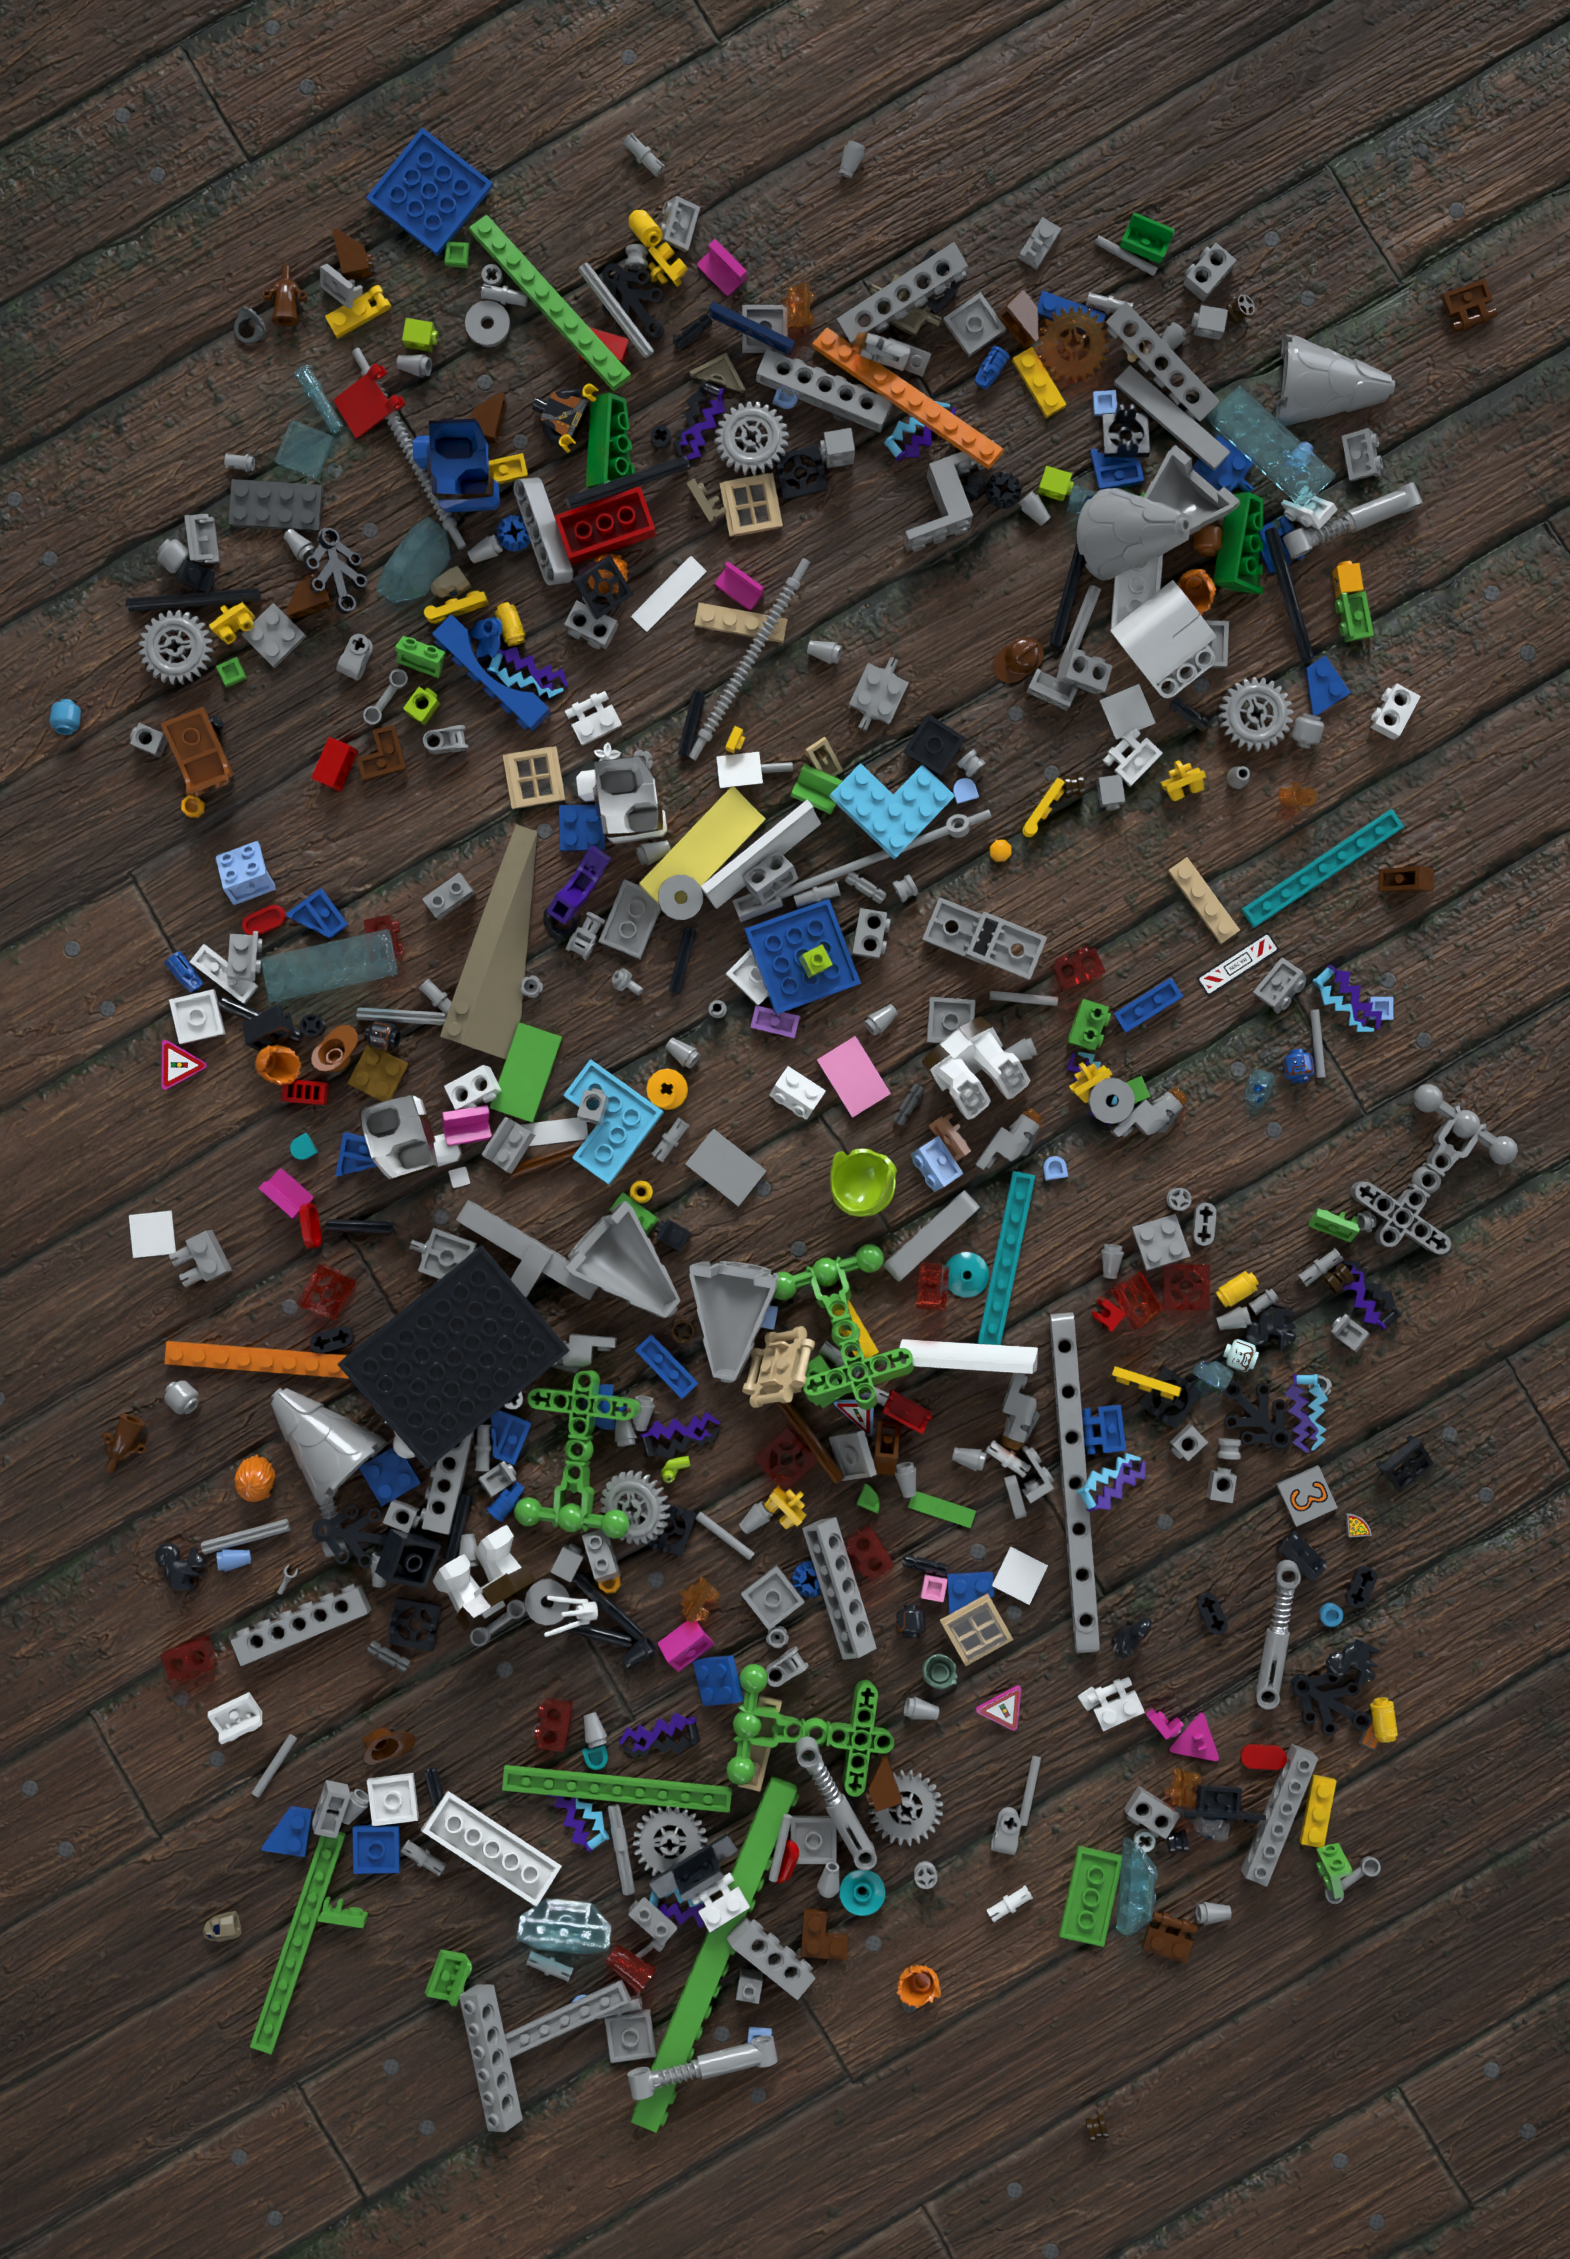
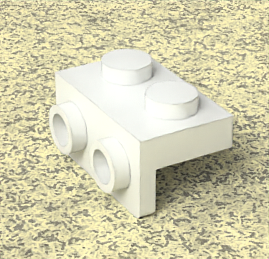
[1281,492,1337,529]
[769,1066,825,1119]
[208,1692,262,1744]

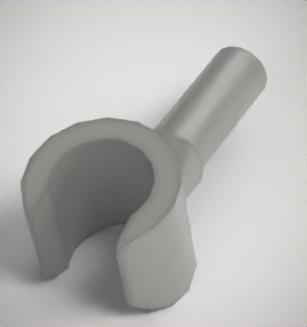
[277,1564,299,1595]
[636,1938,666,1959]

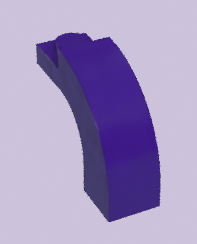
[546,845,611,925]

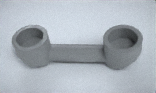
[363,669,408,725]
[470,1600,526,1646]
[1324,1856,1381,1904]

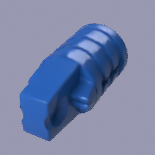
[974,346,1010,390]
[164,951,203,993]
[487,1481,524,1522]

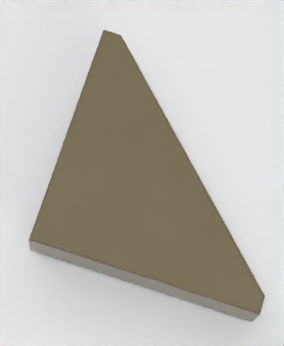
[689,353,746,393]

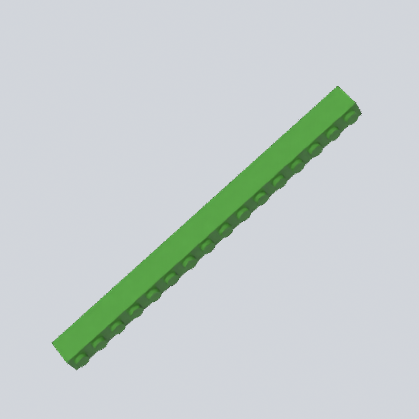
[631,1775,799,2133]

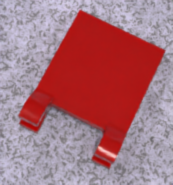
[333,363,406,439]

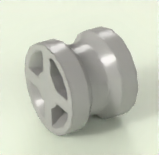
[625,244,648,271]
[957,749,986,778]
[892,874,919,902]
[1166,1188,1191,1211]
[1217,1438,1241,1459]
[914,1861,937,1889]

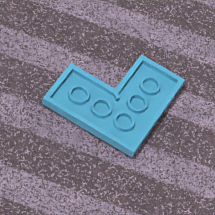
[829,763,955,860]
[563,1059,664,1186]

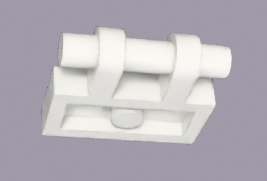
[565,691,622,746]
[1103,728,1162,787]
[1087,1677,1145,1731]
[691,1873,750,1932]

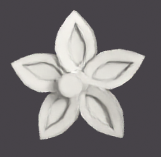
[594,742,621,761]

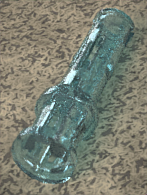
[294,365,344,433]

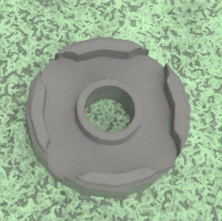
[465,300,511,347]
[658,875,703,920]
[1088,1078,1135,1124]
[525,1579,571,1625]

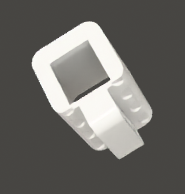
[1110,580,1217,698]

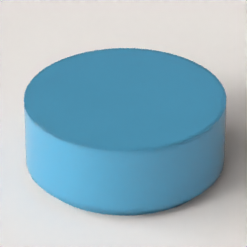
[1319,1603,1343,1627]

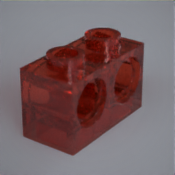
[363,915,405,966]
[1051,946,1106,992]
[916,1262,950,1312]
[846,1524,894,1580]
[160,1635,217,1682]
[533,1698,573,1752]

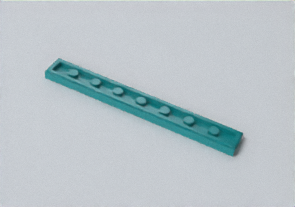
[1241,809,1404,928]
[977,1171,1036,1345]

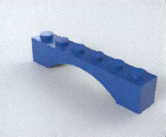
[432,615,551,732]

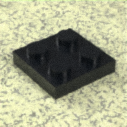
[903,713,966,777]

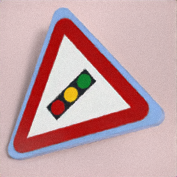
[834,1400,874,1436]

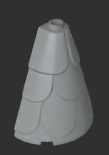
[1275,334,1395,427]
[1144,445,1240,535]
[1077,488,1192,580]
[563,1201,681,1318]
[689,1261,779,1383]
[270,1388,389,1507]

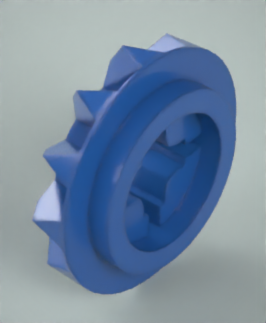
[497,515,531,552]
[792,1561,822,1598]

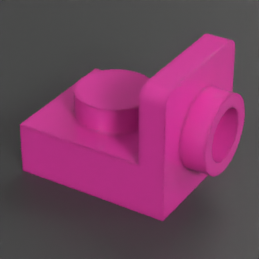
[1145,1708,1184,1740]

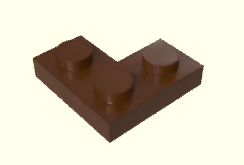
[356,725,407,781]
[801,1908,848,1960]

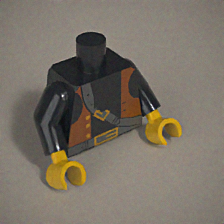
[532,384,598,453]

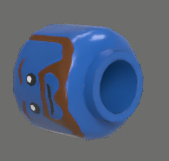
[1283,1049,1315,1084]

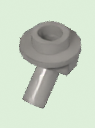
[612,968,643,996]

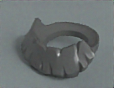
[234,306,267,344]

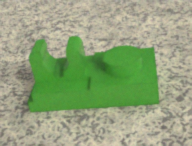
[609,1192,659,1236]
[1308,1208,1360,1242]
[318,1897,368,1928]

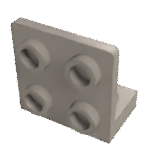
[1021,1445,1054,1503]

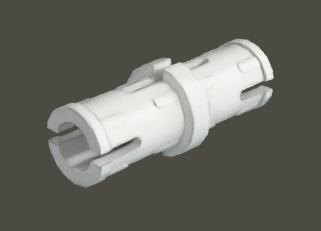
[985,1440,1031,1478]
[987,1885,1033,1923]

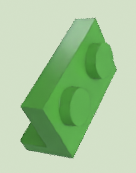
[1335,591,1374,642]
[395,636,445,678]
[1316,1843,1353,1899]
[425,1949,472,2007]

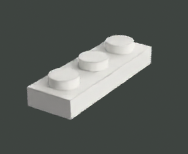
[190,944,259,1004]

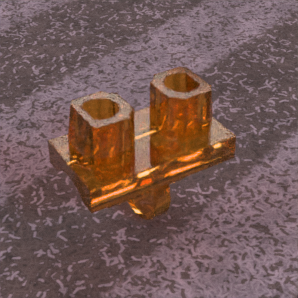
[782,282,814,329]
[1279,782,1318,812]
[679,1577,720,1623]
[1164,1768,1201,1807]

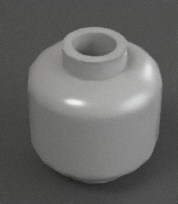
[156,539,190,573]
[1291,713,1324,749]
[164,1381,199,1414]

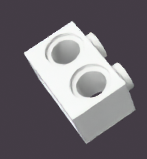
[1370,684,1421,740]
[444,1065,502,1110]

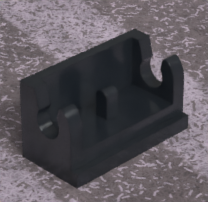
[242,1005,296,1052]
[1276,1530,1327,1583]

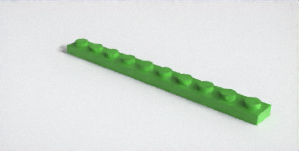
[469,215,631,391]
[502,1765,732,1813]
[250,1831,346,2054]

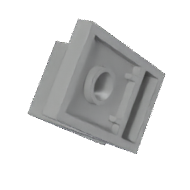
[904,440,994,552]

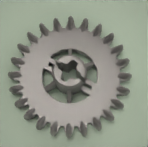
[715,402,789,476]
[139,610,214,685]
[1218,677,1293,752]
[600,1470,670,1545]
[868,1770,943,1846]
[633,1806,708,1876]

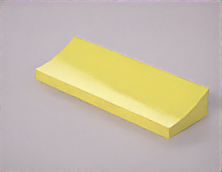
[639,786,766,905]

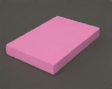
[817,1036,891,1118]

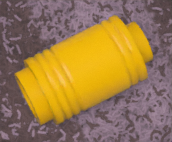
[628,210,663,247]
[494,602,526,647]
[1215,1271,1259,1308]
[1370,1697,1398,1743]

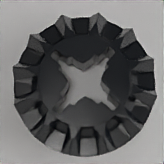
[985,472,1022,509]

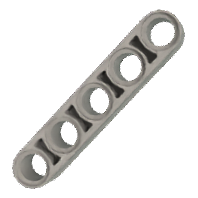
[514,477,573,585]
[883,1190,980,1282]

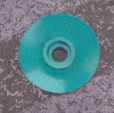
[944,1252,989,1297]
[840,1869,885,1916]

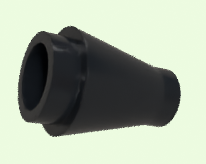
[622,1637,657,1668]

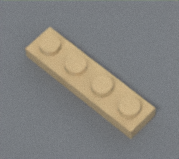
[695,603,788,643]
[1168,857,1240,944]
[738,1695,782,1792]

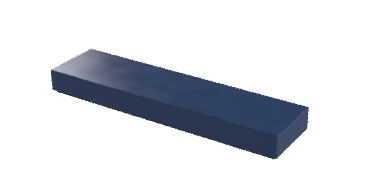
[709,301,794,356]

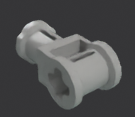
[566,911,605,960]

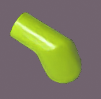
[661,1456,690,1483]

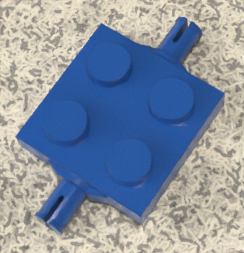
[1192,434,1254,493]

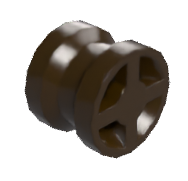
[1226,294,1255,324]
[1063,774,1085,799]
[1085,2114,1109,2143]

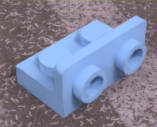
[910,1136,964,1192]

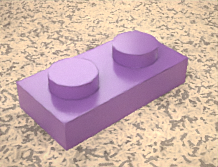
[750,1005,800,1038]

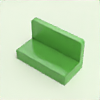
[791,764,843,814]

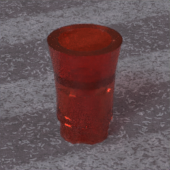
[605,1944,657,1995]

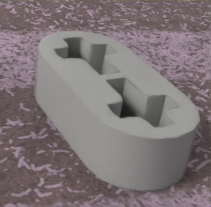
[1192,1203,1216,1246]
[1004,1475,1027,1520]

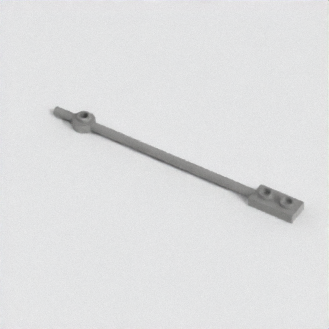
[733,809,992,922]

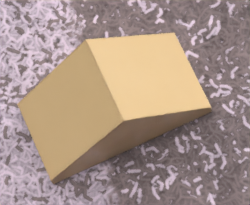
[805,737,843,777]

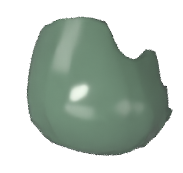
[922,1654,957,1689]

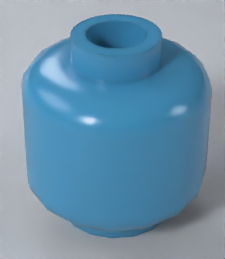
[49,699,81,735]

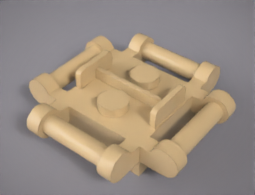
[742,1326,815,1408]

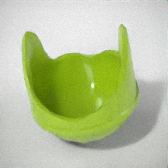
[830,1149,897,1217]

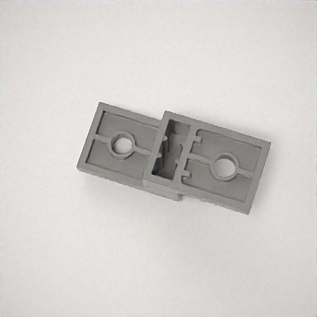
[922,897,1047,980]

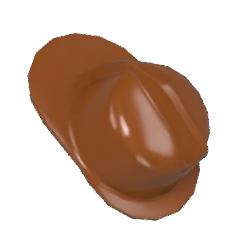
[311,1025,358,1072]

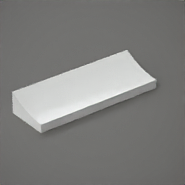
[701,799,821,909]
[899,1339,1038,1374]
[421,1791,562,1907]

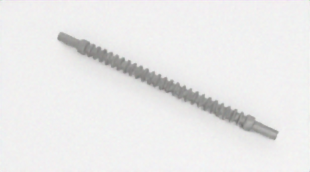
[352,348,466,550]
[689,558,811,761]

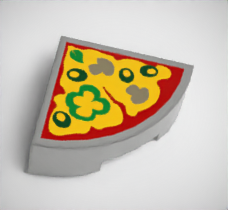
[1345,1513,1372,1537]

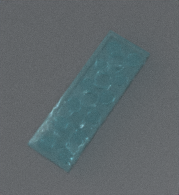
[1207,385,1336,507]
[261,929,398,1003]

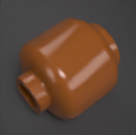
[1193,522,1223,557]

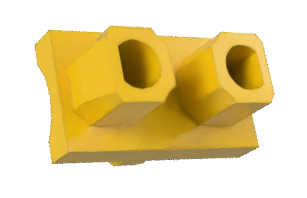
[648,242,688,287]
[209,602,255,644]
[1160,760,1206,801]
[1069,1062,1112,1103]
[764,1485,806,1529]

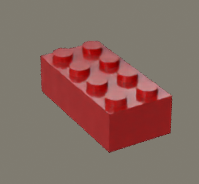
[554,486,656,566]

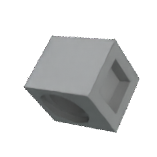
[1191,305,1228,340]
[130,723,168,758]
[1096,775,1125,811]
[577,1088,609,1126]
[1169,1424,1208,1461]
[1206,1467,1237,1503]
[383,1499,420,1533]
[551,1544,585,1582]
[736,1968,763,2004]

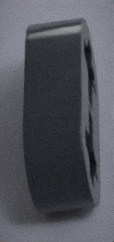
[310,1326,354,1353]
[1345,1565,1377,1608]
[1196,1592,1228,1635]

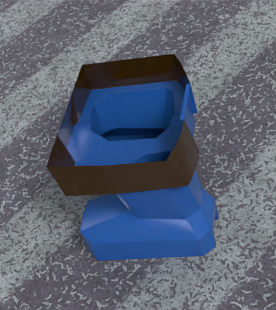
[413,418,501,513]

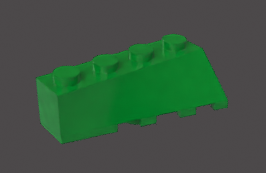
[586,392,635,494]
[1213,492,1263,595]

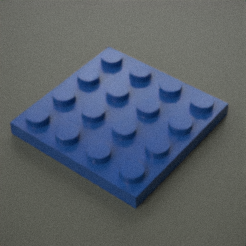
[366,128,494,256]
[744,899,861,1015]

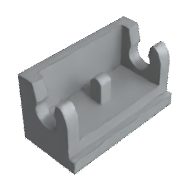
[185,514,220,566]
[1026,669,1078,711]

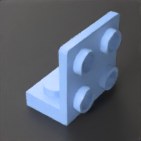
[216,841,276,905]

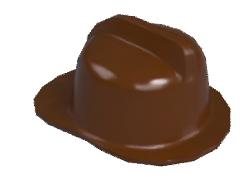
[993,637,1044,683]
[363,1727,416,1765]

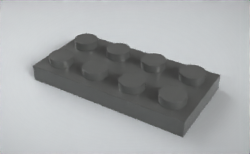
[229,479,323,532]

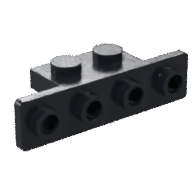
[1175,1784,1266,1824]
[649,1834,738,1902]

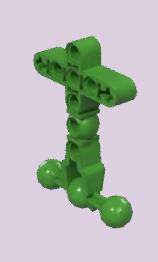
[773,1244,914,1410]
[514,1370,641,1539]
[726,1664,894,1797]

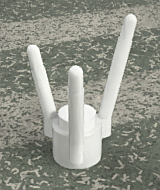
[544,1596,598,1637]

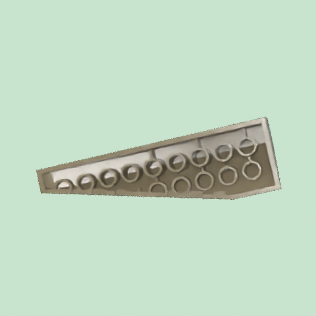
[440,824,538,1060]

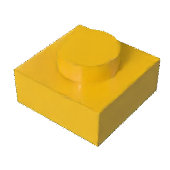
[725,726,746,754]

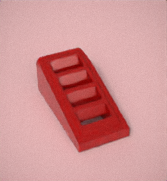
[281,1080,329,1105]

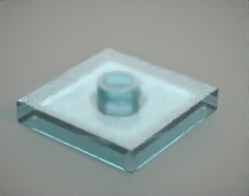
[274,420,335,480]

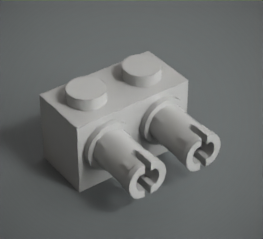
[169,1230,232,1288]

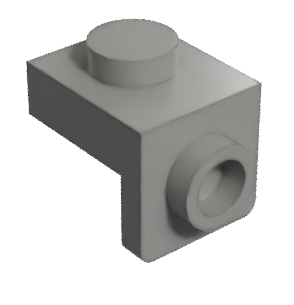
[1331,1314,1370,1352]
[478,1461,516,1498]

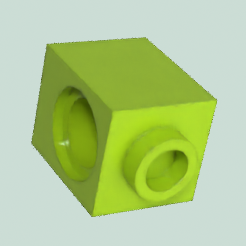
[402,318,438,352]
[1037,466,1074,501]
[403,687,440,726]
[799,945,833,978]

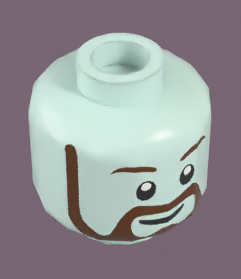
[1223,1339,1259,1372]

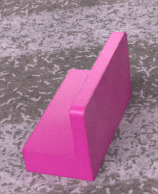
[697,239,747,297]
[714,561,764,612]
[441,1105,492,1146]
[259,1169,314,1218]
[658,1617,715,1672]

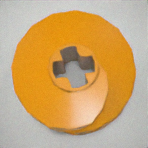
[646,1069,688,1110]

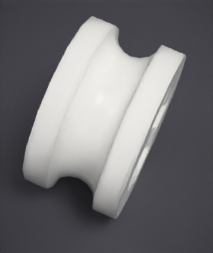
[1133,1829,1156,1852]

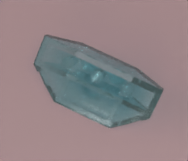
[376,516,451,603]
[1116,1837,1158,1936]
[517,1898,611,1954]

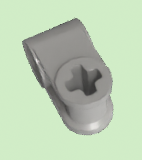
[336,634,373,681]
[423,725,469,754]
[765,1646,809,1687]
[991,1807,1021,1855]

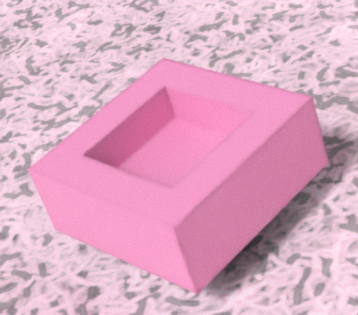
[920,1574,948,1602]

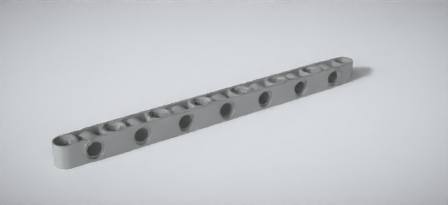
[1049,1312,1100,1653]

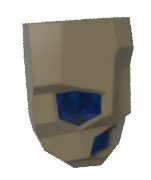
[430,566,472,598]
[203,1911,242,1942]

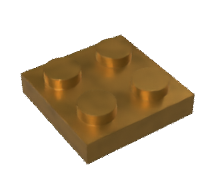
[347,1044,409,1102]

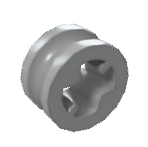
[481,264,503,287]

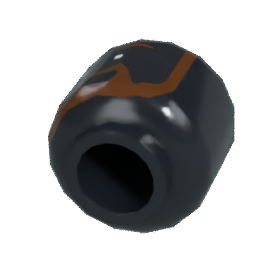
[365,1021,401,1052]
[896,1605,926,1638]

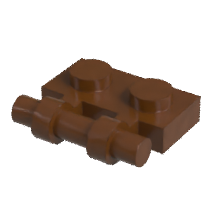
[1441,278,1497,332]
[1141,1912,1198,1963]

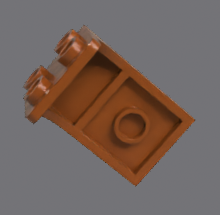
[160,706,234,797]

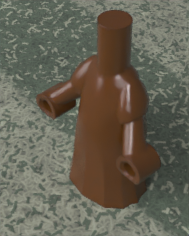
[262,265,308,326]
[102,1414,146,1473]

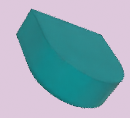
[290,1133,318,1160]
[582,1744,608,1770]

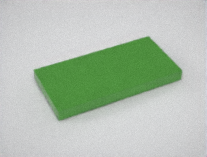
[490,1022,563,1123]
[1059,1846,1123,1947]

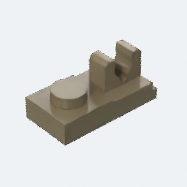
[687,479,727,527]

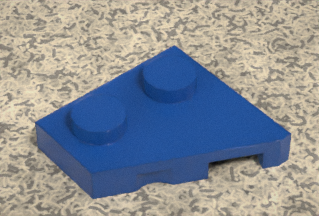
[1305,655,1351,716]
[286,888,349,938]
[335,1132,378,1176]
[491,1409,532,1465]
[261,1806,313,1857]

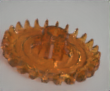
[1036,305,1111,383]

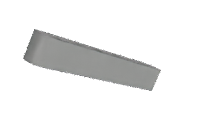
[456,1200,598,1300]

